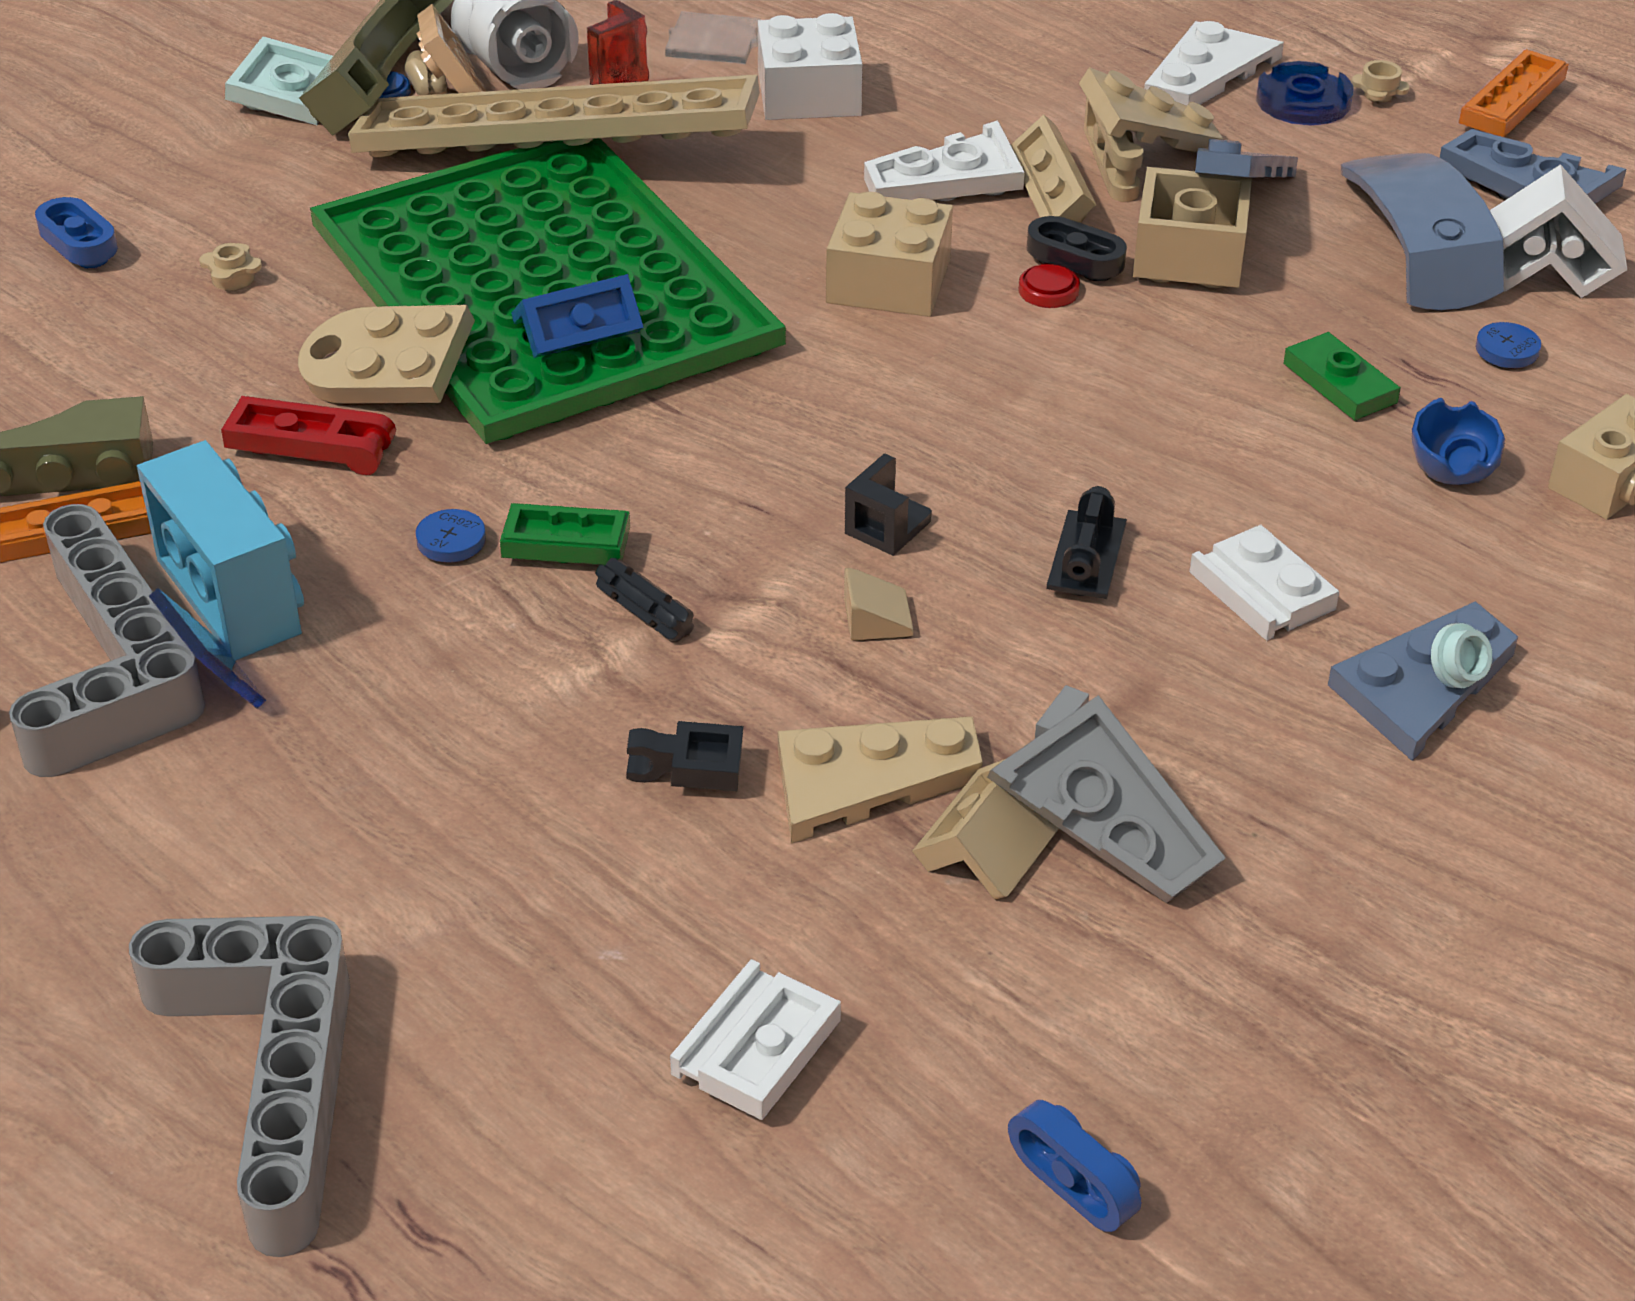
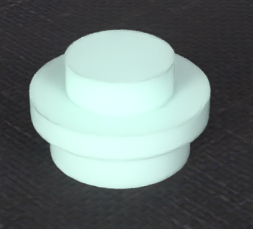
[1431,623,1492,688]

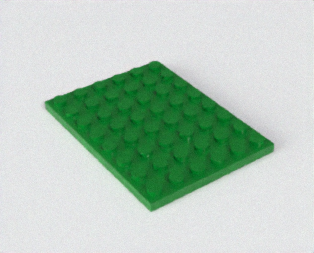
[310,138,786,444]

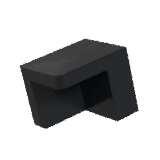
[845,453,932,556]

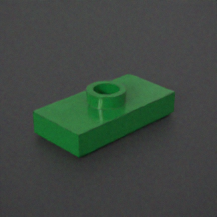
[1283,332,1401,421]
[500,503,631,565]

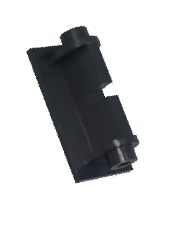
[1046,486,1127,599]

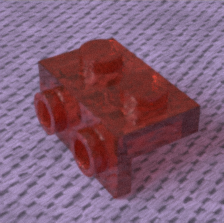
[587,0,649,85]

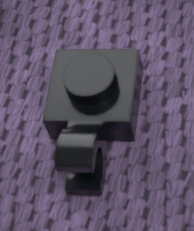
[626,721,744,792]

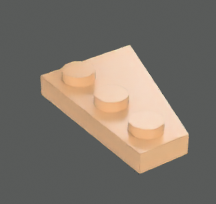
[416,4,486,93]

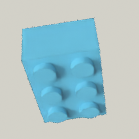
[137,440,304,661]

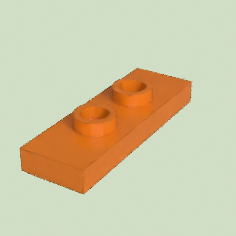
[1459,49,1569,137]

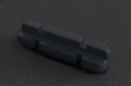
[595,558,694,642]

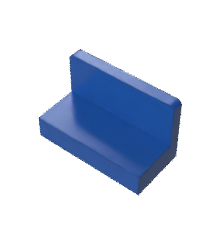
[511,274,644,358]

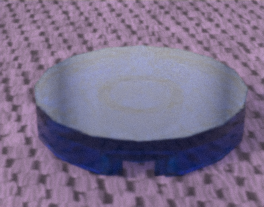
[1256,61,1354,126]

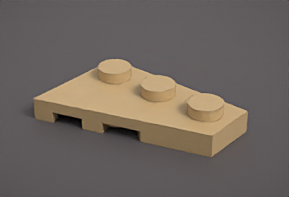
[1079,67,1223,152]
[778,717,983,844]

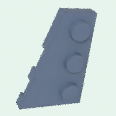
[1439,129,1627,204]

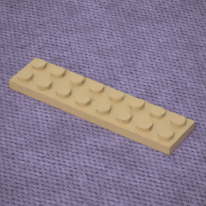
[348,74,760,157]

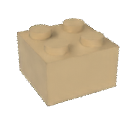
[1133,167,1252,288]
[826,192,953,317]

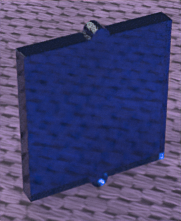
[148,588,266,709]

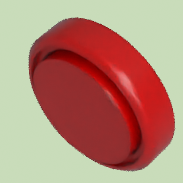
[1018,264,1080,308]

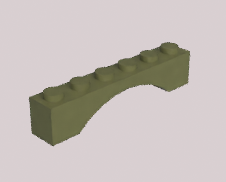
[299,0,454,136]
[0,396,153,496]

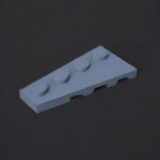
[1195,139,1298,177]

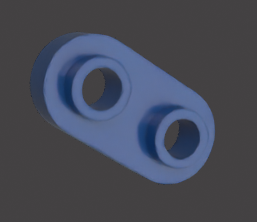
[35,197,118,268]
[1008,1100,1141,1232]

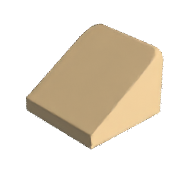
[844,568,913,640]

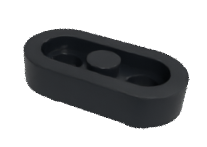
[1026,216,1127,281]

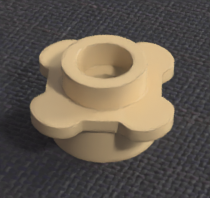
[1351,60,1409,102]
[199,243,262,290]

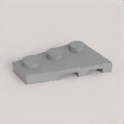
[987,695,1226,903]

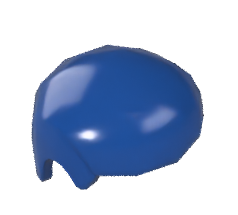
[1412,398,1505,485]

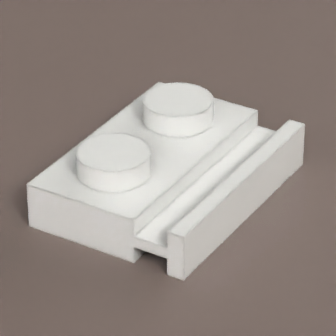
[1190,525,1339,641]
[670,959,841,1120]

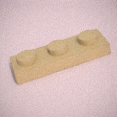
[1011,114,1096,223]

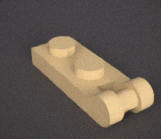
[1084,97,1143,202]

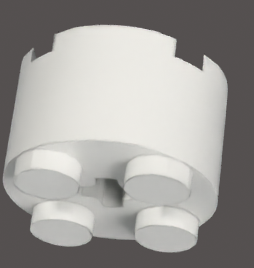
[468,0,579,89]

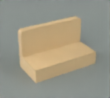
[912,759,1059,899]

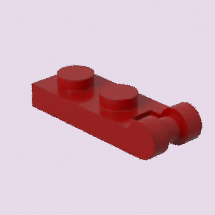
[221,396,396,475]

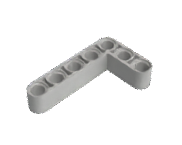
[9,504,205,777]
[129,916,350,1257]

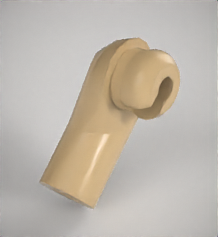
[405,50,447,96]

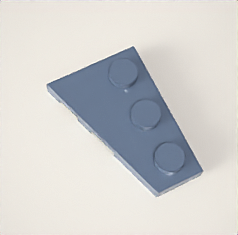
[1328,601,1518,761]

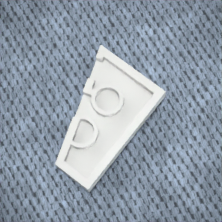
[1144,21,1284,106]
[864,120,1024,201]

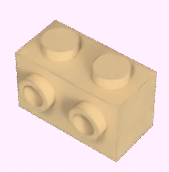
[1548,393,1635,520]

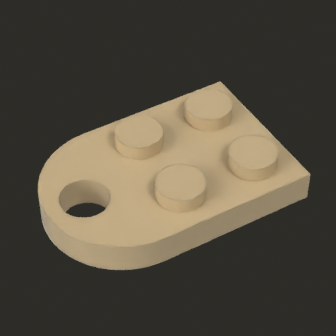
[298,305,475,403]

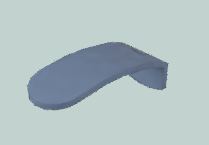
[1341,153,1504,310]

